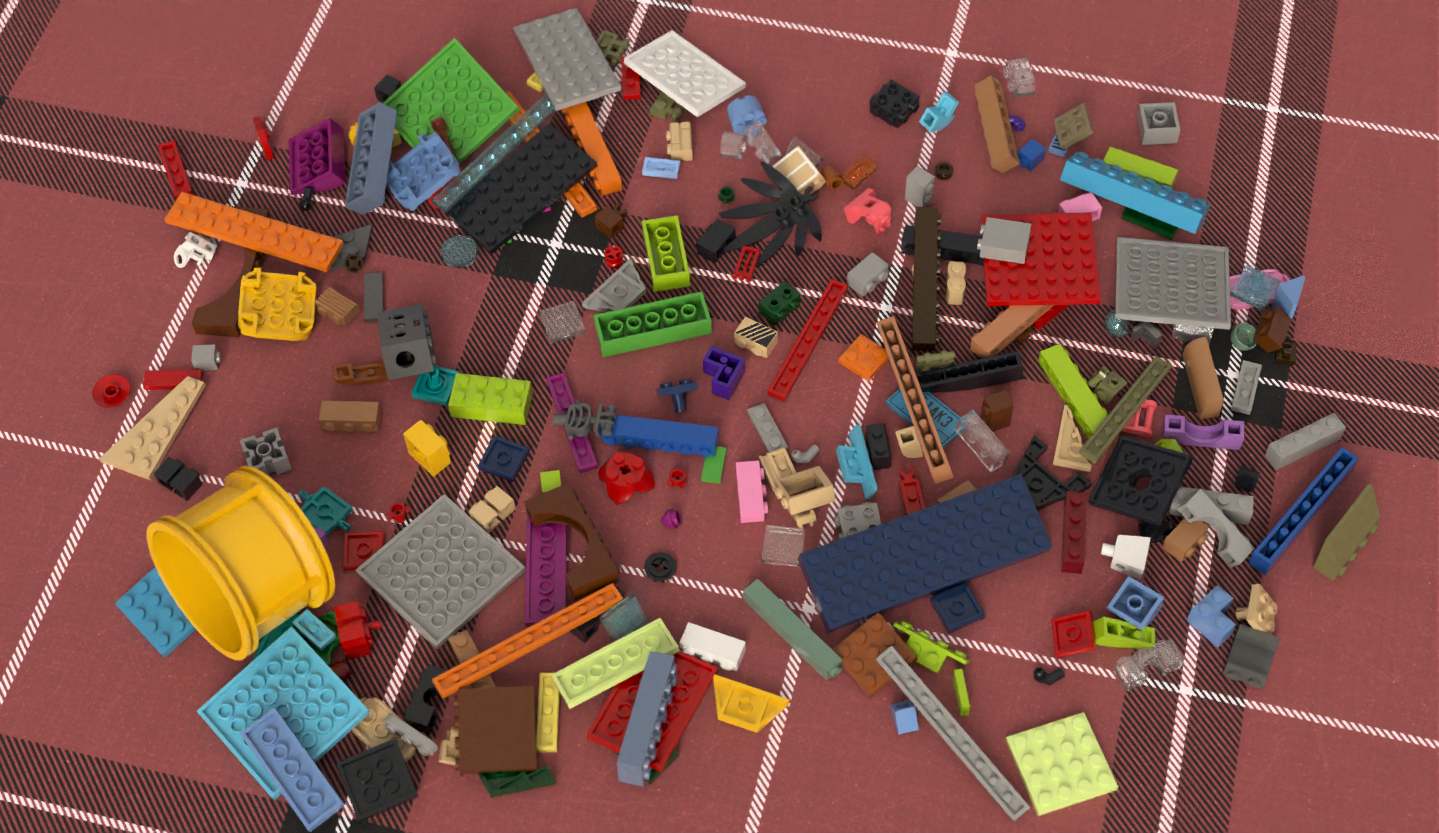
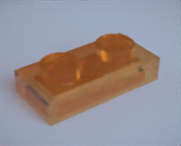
[842,156,877,190]

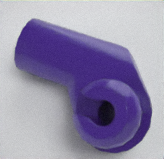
[1009,116,1025,131]

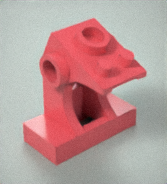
[844,188,891,235]

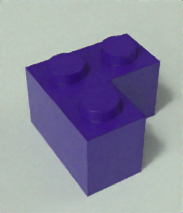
[703,346,745,400]

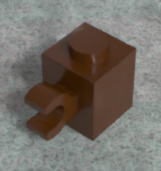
[595,203,627,239]

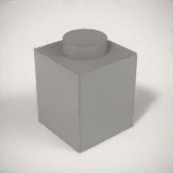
[191,344,222,371]

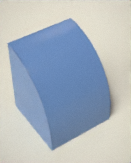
[890,700,919,734]

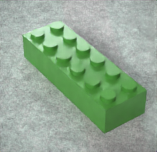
[593,291,712,358]

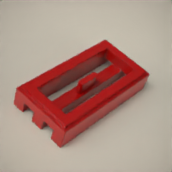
[733,246,761,282]

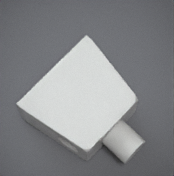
[1101,535,1150,580]

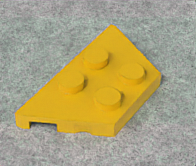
[713,674,789,733]

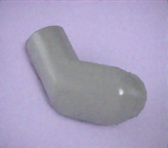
[791,444,820,463]

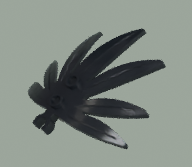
[719,161,822,267]

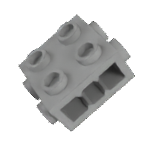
[834,502,881,540]

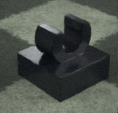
[1234,466,1260,492]

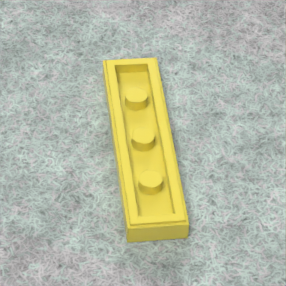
[536,673,560,752]

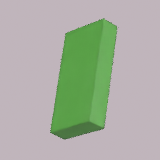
[701,446,727,484]

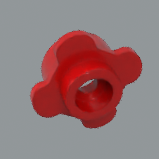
[667,469,688,488]
[387,503,410,523]

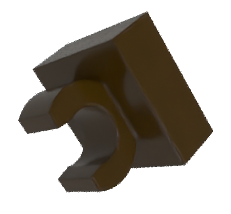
[1275,342,1296,365]

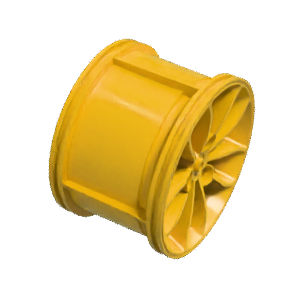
[146,466,335,660]

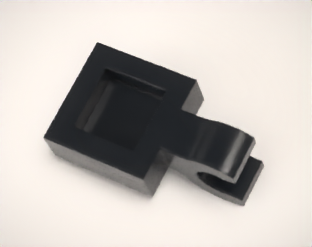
[1138,521,1176,543]

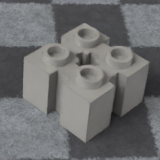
[240,427,292,477]

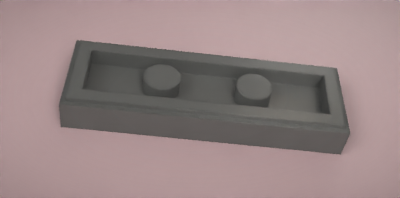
[364,272,384,322]

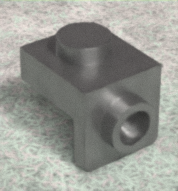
[1131,322,1162,349]

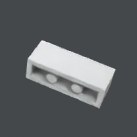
[679,622,746,671]

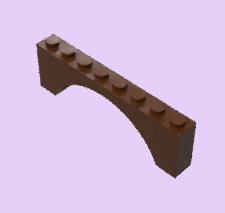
[192,206,273,337]

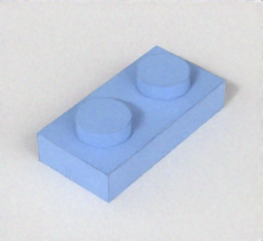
[642,157,680,179]

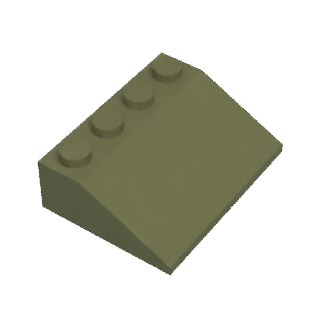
[1313,484,1381,581]

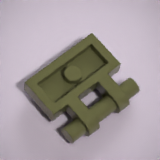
[596,30,630,67]
[649,92,684,122]
[914,350,955,373]

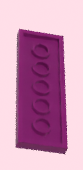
[525,516,567,627]

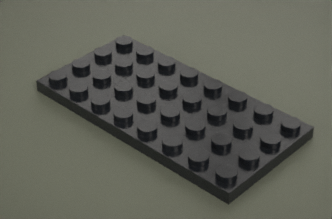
[444,124,597,255]

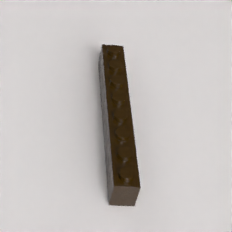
[912,207,941,351]

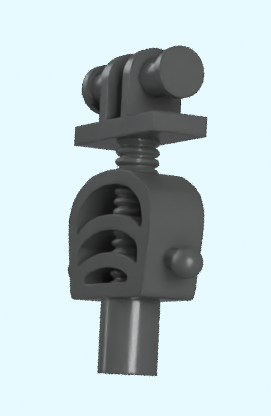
[553,400,617,440]

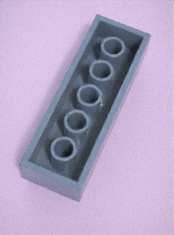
[345,102,397,215]
[617,651,678,787]

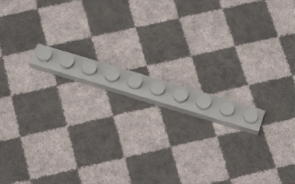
[876,646,1030,822]

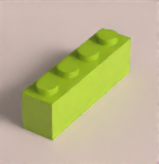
[1104,147,1178,187]

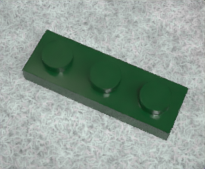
[1121,207,1179,240]

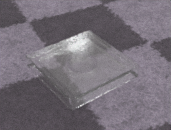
[539,301,586,344]
[761,525,806,567]

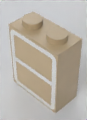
[772,146,826,195]

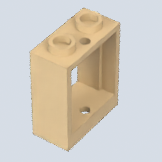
[774,466,835,515]

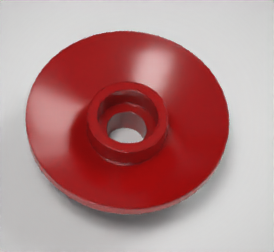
[92,375,131,408]

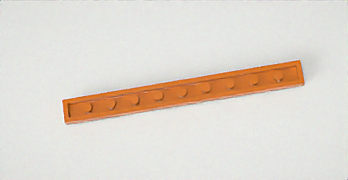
[506,91,597,218]
[432,583,623,699]

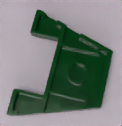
[477,765,556,798]

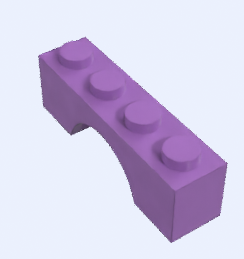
[1161,414,1244,450]

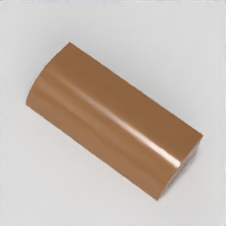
[1182,337,1224,419]

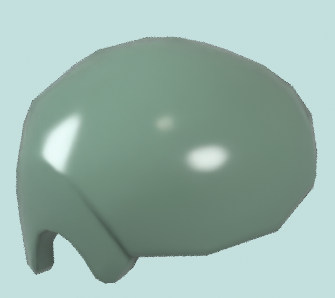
[1230,322,1257,351]

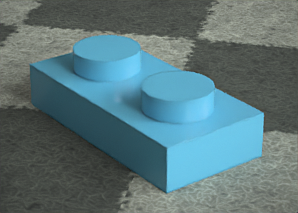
[292,609,336,651]

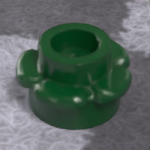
[718,187,735,203]

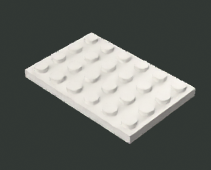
[624,30,746,117]

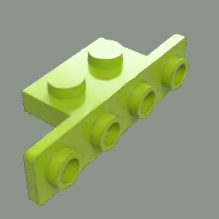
[893,620,970,673]

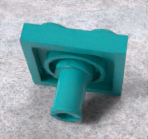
[411,365,460,406]

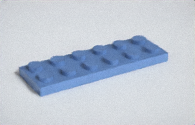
[240,707,345,832]

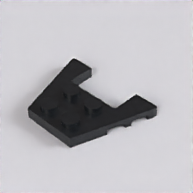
[1012,436,1092,511]

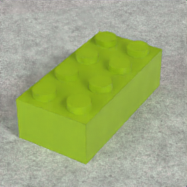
[642,215,690,292]
[448,373,533,425]

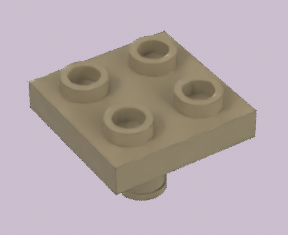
[1053,103,1094,150]

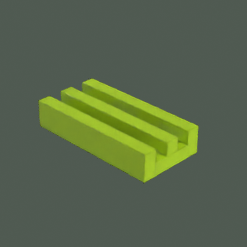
[953,669,970,716]

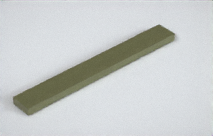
[1079,356,1172,464]

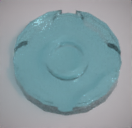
[441,235,477,268]

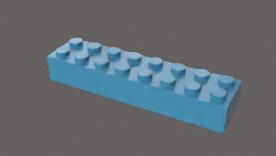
[1060,152,1211,234]

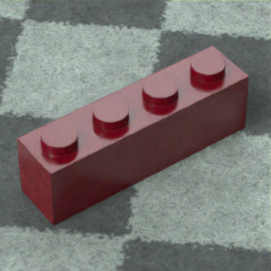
[1061,491,1087,574]

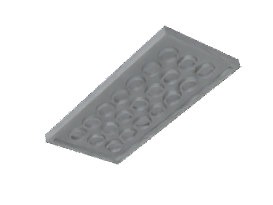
[513,8,621,111]

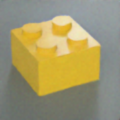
[403,420,451,477]

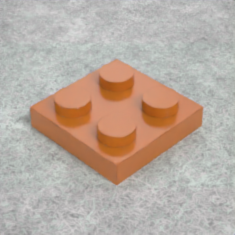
[838,334,889,382]

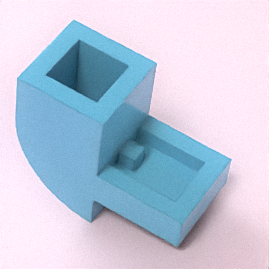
[919,92,959,132]

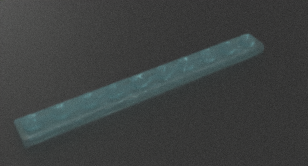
[432,94,555,212]

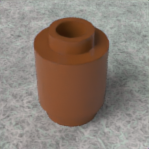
[820,165,844,190]

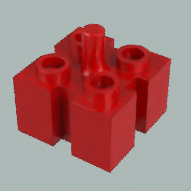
[334,601,382,660]

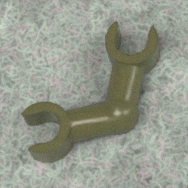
[1087,366,1109,388]

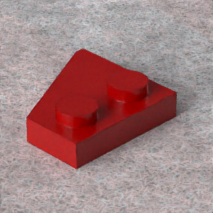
[252,116,274,161]

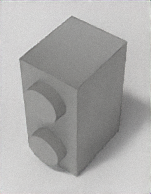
[905,166,935,207]
[847,252,889,296]

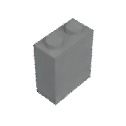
[977,217,1031,264]

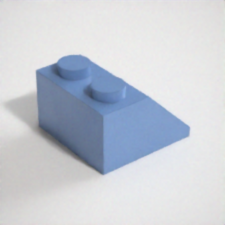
[1106,576,1164,630]

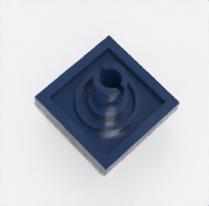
[656,379,698,413]

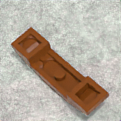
[332,362,409,385]

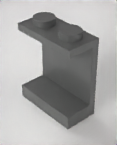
[1223,624,1281,689]

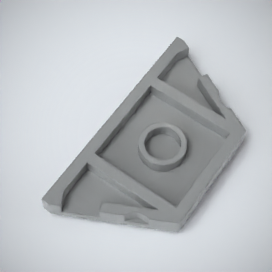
[582,259,646,312]

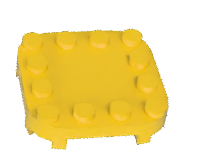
[238,268,316,341]

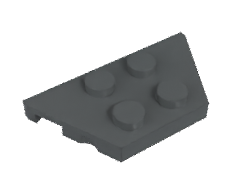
[329,224,372,272]

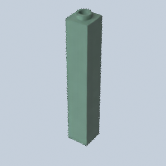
[743,579,842,681]

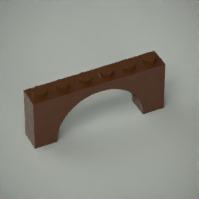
[524,483,620,601]

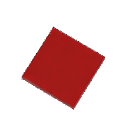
[343,531,385,571]
[1051,610,1096,658]

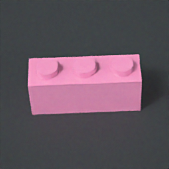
[736,461,768,523]

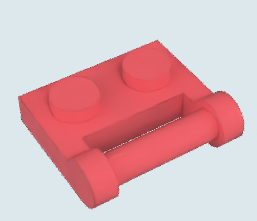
[1122,399,1157,439]

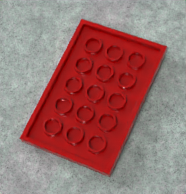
[586,651,718,773]

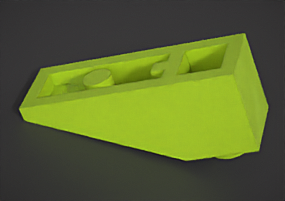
[1093,617,1155,649]

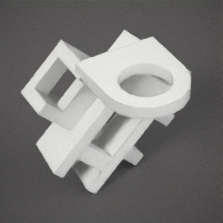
[174,232,217,268]

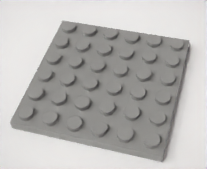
[1115,237,1231,330]
[355,494,526,649]

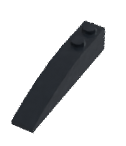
[915,351,1024,393]

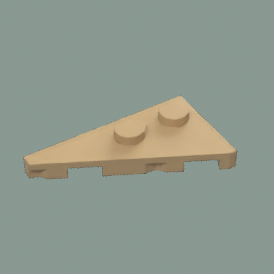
[1053,405,1091,472]

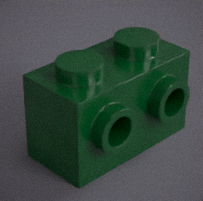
[758,281,800,326]

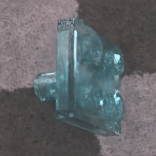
[1230,265,1281,311]
[600,594,650,642]

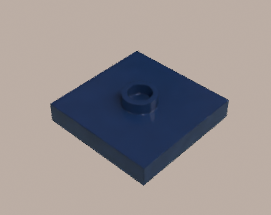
[478,436,530,482]
[930,582,985,633]

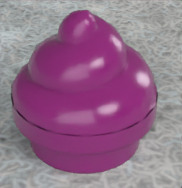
[660,509,682,529]

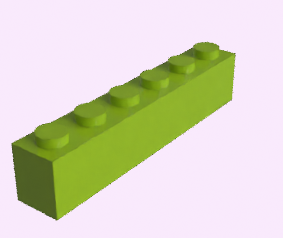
[1038,344,1115,442]

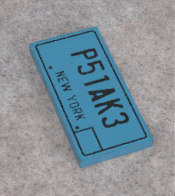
[886,389,968,449]

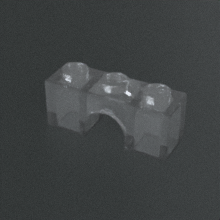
[1114,639,1184,691]

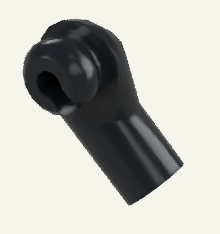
[298,188,314,211]
[1034,667,1065,685]

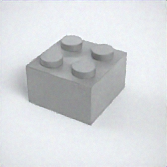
[1136,102,1181,145]

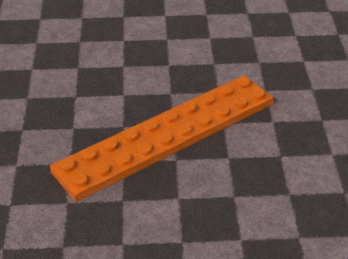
[165,192,344,272]

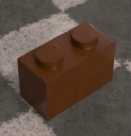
[1253,306,1292,353]
[980,390,1013,433]

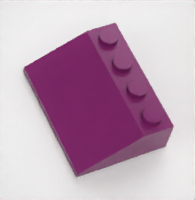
[289,118,346,195]

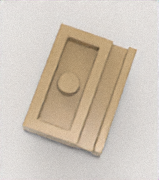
[759,448,796,491]

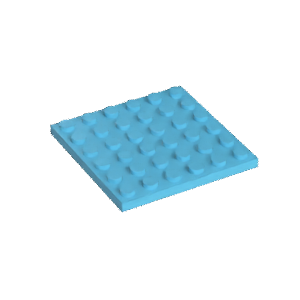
[197,626,371,800]

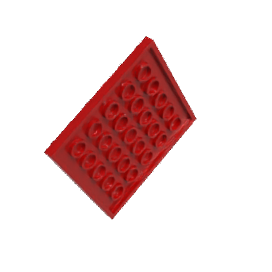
[980,212,1101,306]

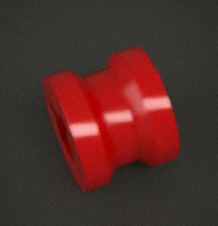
[604,245,623,268]

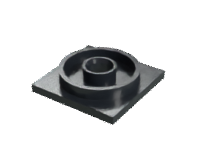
[1088,436,1193,526]

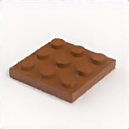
[832,613,918,698]

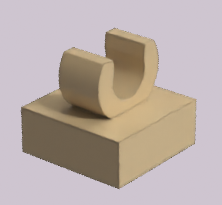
[792,509,817,529]

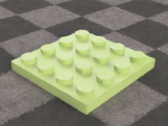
[1005,712,1118,816]

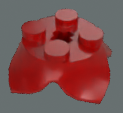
[598,452,655,505]

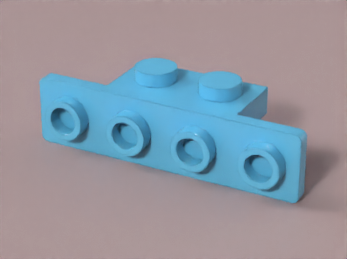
[836,425,877,499]

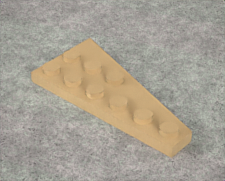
[99,376,206,480]

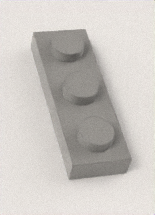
[1231,360,1262,415]
[747,403,788,453]

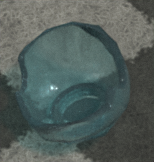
[1105,310,1130,338]

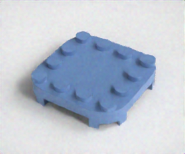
[387,132,460,211]

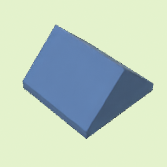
[1272,276,1306,319]

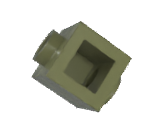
[1094,370,1127,405]

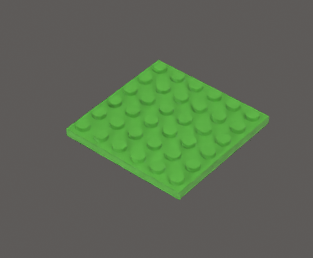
[383,38,520,165]

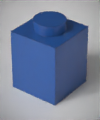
[1018,139,1046,172]

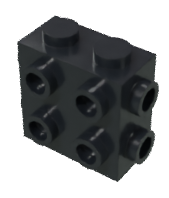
[869,80,920,129]

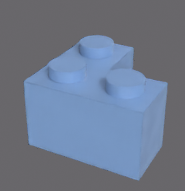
[1187,585,1236,647]

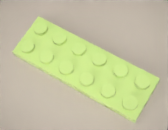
[551,618,680,709]

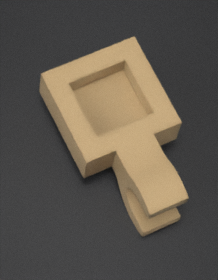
[439,727,459,766]

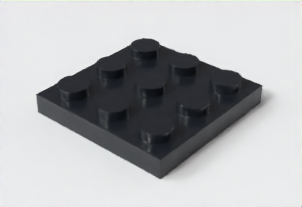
[336,738,419,823]

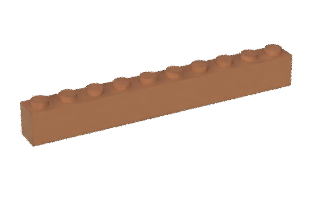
[876,316,954,484]

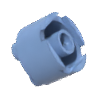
[727,95,767,137]

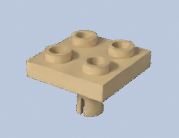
[1236,584,1277,635]

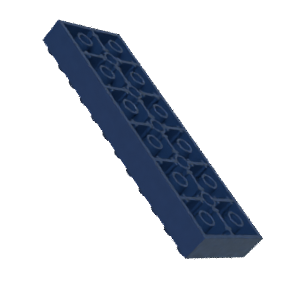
[797,474,1053,633]

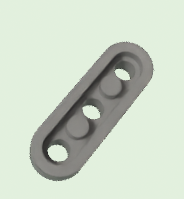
[384,714,438,756]

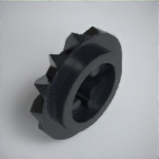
[644,553,676,582]

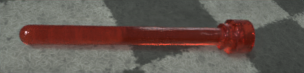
[431,117,471,192]

